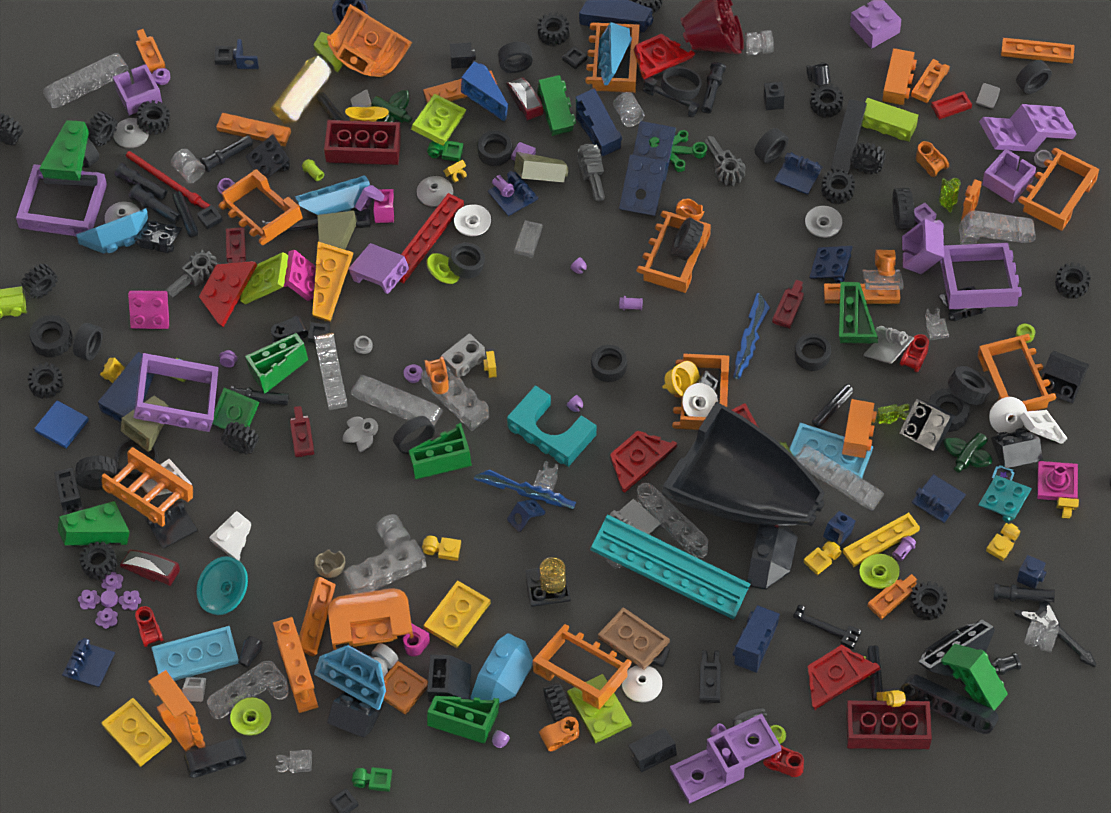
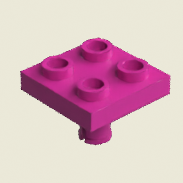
[284,250,316,301]
[128,291,169,329]
[1037,461,1078,500]

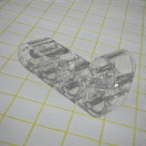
[958,211,1036,245]
[314,333,348,410]
[207,661,289,719]

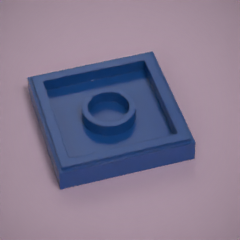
[34,401,89,449]

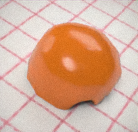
[676,199,704,221]

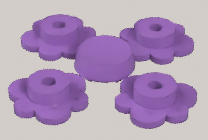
[78,572,142,629]

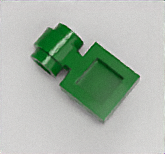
[427,141,464,162]
[352,767,392,792]

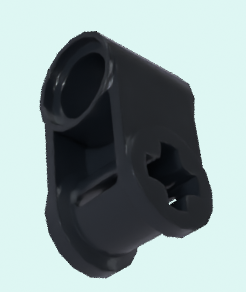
[806,62,831,85]
[271,316,309,343]

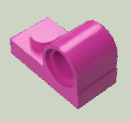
[374,189,394,223]
[399,623,430,657]

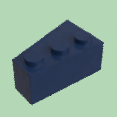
[575,88,622,157]
[732,605,780,673]

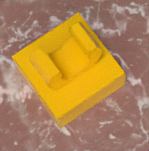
[443,160,467,183]
[100,358,125,383]
[1056,498,1079,519]

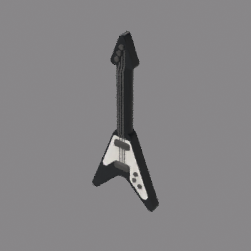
[1014,601,1096,667]

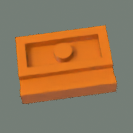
[961,180,982,223]

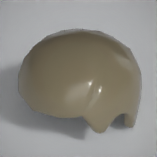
[314,550,345,578]

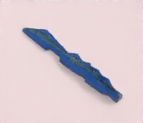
[733,293,770,379]
[474,470,576,509]

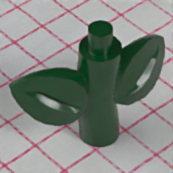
[371,90,412,123]
[943,433,992,473]

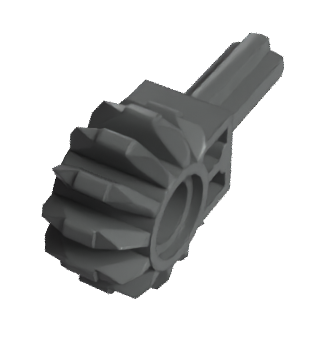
[704,136,745,186]
[577,144,605,202]
[165,250,218,298]

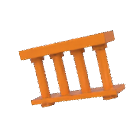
[102,447,193,527]
[273,617,318,713]

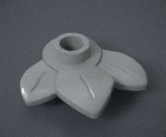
[343,417,378,452]

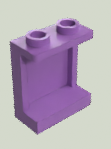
[348,243,409,294]

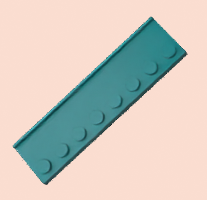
[590,514,750,620]

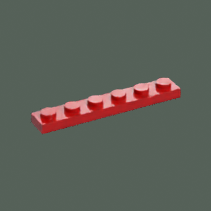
[399,193,464,284]

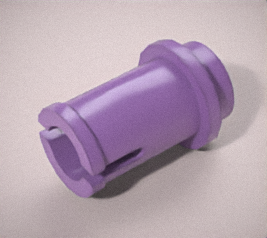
[492,175,514,197]
[619,296,643,311]
[892,536,916,561]

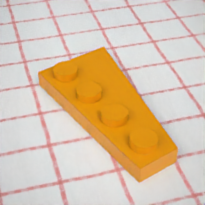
[312,242,353,322]

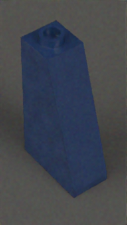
[579,0,654,33]
[98,352,155,423]

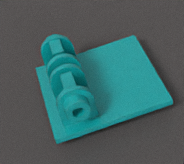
[979,475,1032,523]

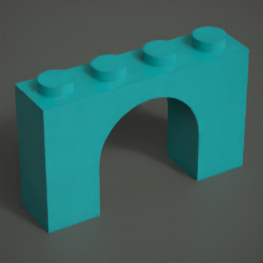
[507,385,597,467]

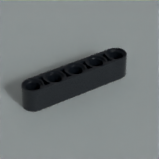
[900,674,999,734]

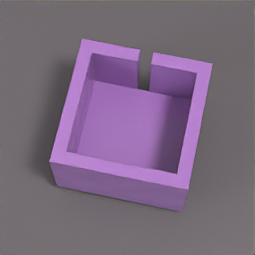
[850,0,902,49]
[113,64,162,116]
[982,149,1036,204]
[902,219,944,274]

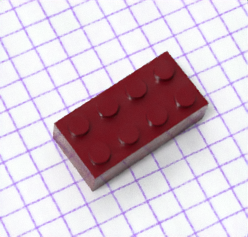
[324,120,401,165]
[846,701,932,749]

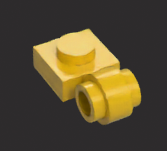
[986,523,1021,561]
[422,536,461,561]
[804,541,842,576]
[876,690,905,707]

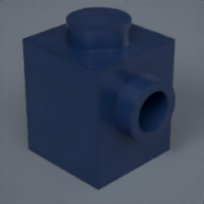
[823,511,856,546]
[1017,555,1047,588]

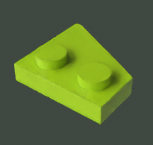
[313,32,344,72]

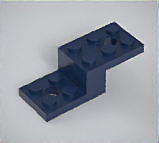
[619,121,676,216]

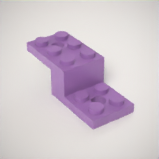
[979,104,1077,152]
[670,714,782,804]

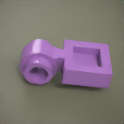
[914,203,944,229]

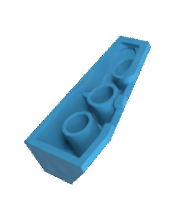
[598,22,632,85]

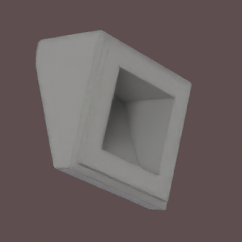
[976,83,1000,109]
[351,90,372,107]
[182,677,206,702]

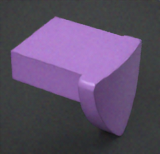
[355,185,385,211]

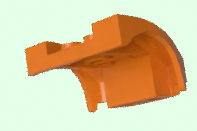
[327,4,412,77]

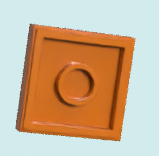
[383,661,428,715]

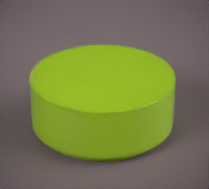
[1015,324,1035,343]

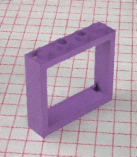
[16,164,107,236]
[940,243,1022,309]
[133,353,218,432]

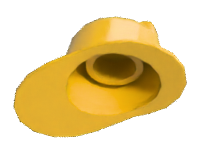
[345,107,389,122]
[662,361,700,396]

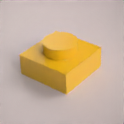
[483,351,497,378]

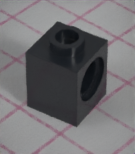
[450,42,476,69]
[763,81,785,111]

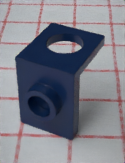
[233,39,259,69]
[507,499,546,532]

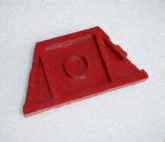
[633,34,695,79]
[199,261,257,327]
[610,431,678,493]
[808,645,880,710]

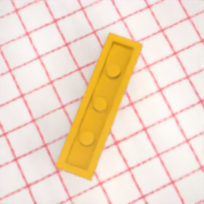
[843,513,920,567]

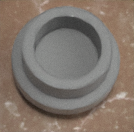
[1034,150,1053,168]
[354,336,373,354]

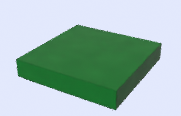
[212,388,259,429]

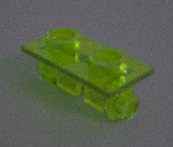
[939,178,961,212]

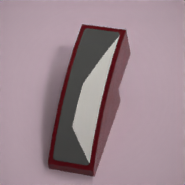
[506,77,543,120]
[120,549,180,586]

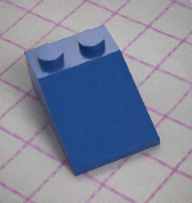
[461,61,508,122]

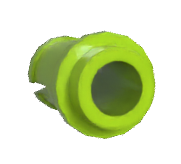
[302,159,324,182]

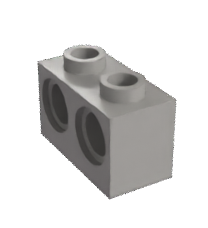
[441,333,485,379]

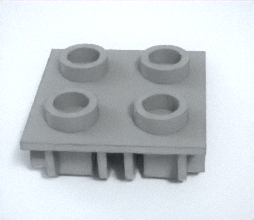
[864,326,914,364]
[610,499,661,534]

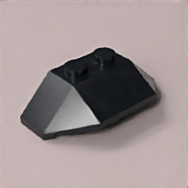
[747,525,798,590]
[919,620,995,677]

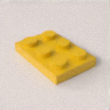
[423,580,491,648]
[101,698,172,767]

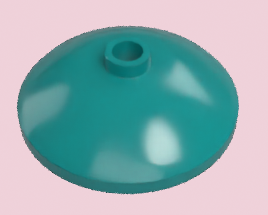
[197,556,248,615]

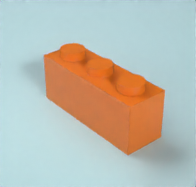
[882,48,917,105]
[842,399,877,458]

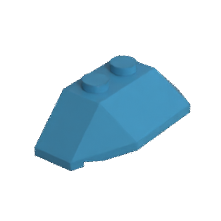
[295,175,370,215]
[76,208,148,253]
[470,633,533,703]
[314,645,386,710]

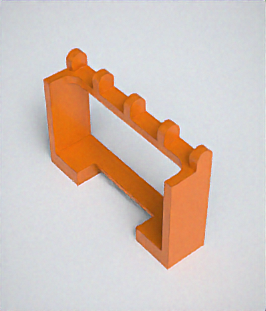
[585,23,639,93]
[1018,148,1099,231]
[219,169,303,245]
[637,211,711,293]
[977,334,1056,418]
[672,354,729,430]
[533,624,632,710]
[148,670,205,752]

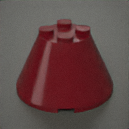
[681,0,744,54]

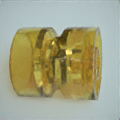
[540,557,566,593]

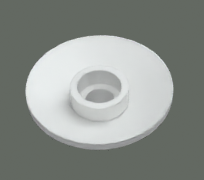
[454,205,491,236]
[682,383,718,417]
[989,397,1027,433]
[622,665,662,703]

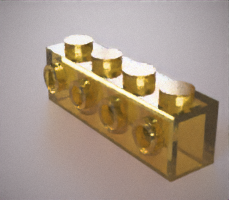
[270,56,332,124]

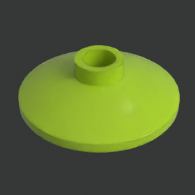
[427,253,460,284]
[860,554,900,589]
[230,698,271,736]

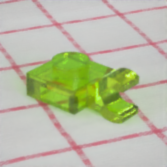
[877,404,909,424]

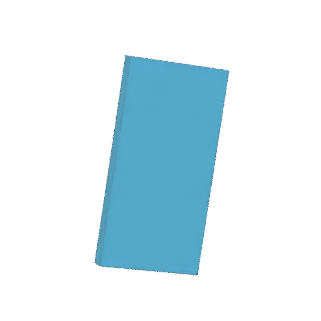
[789,423,873,481]
[152,626,239,681]

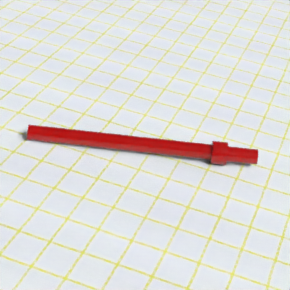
[126,151,211,209]

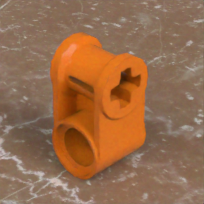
[916,141,949,177]
[875,250,896,276]
[424,356,449,394]
[539,717,580,751]

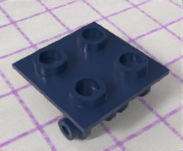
[775,152,823,194]
[488,171,538,216]
[809,246,852,284]
[912,474,966,523]
[62,638,115,687]

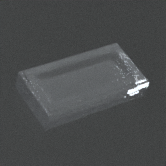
[515,220,543,258]

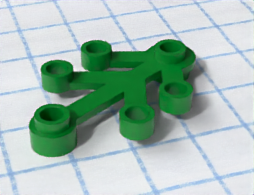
[649,130,707,172]

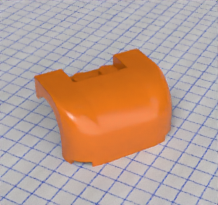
[328,588,413,650]

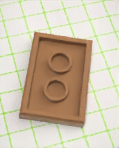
[598,607,670,670]

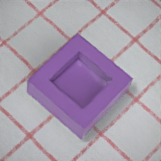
[511,142,536,161]

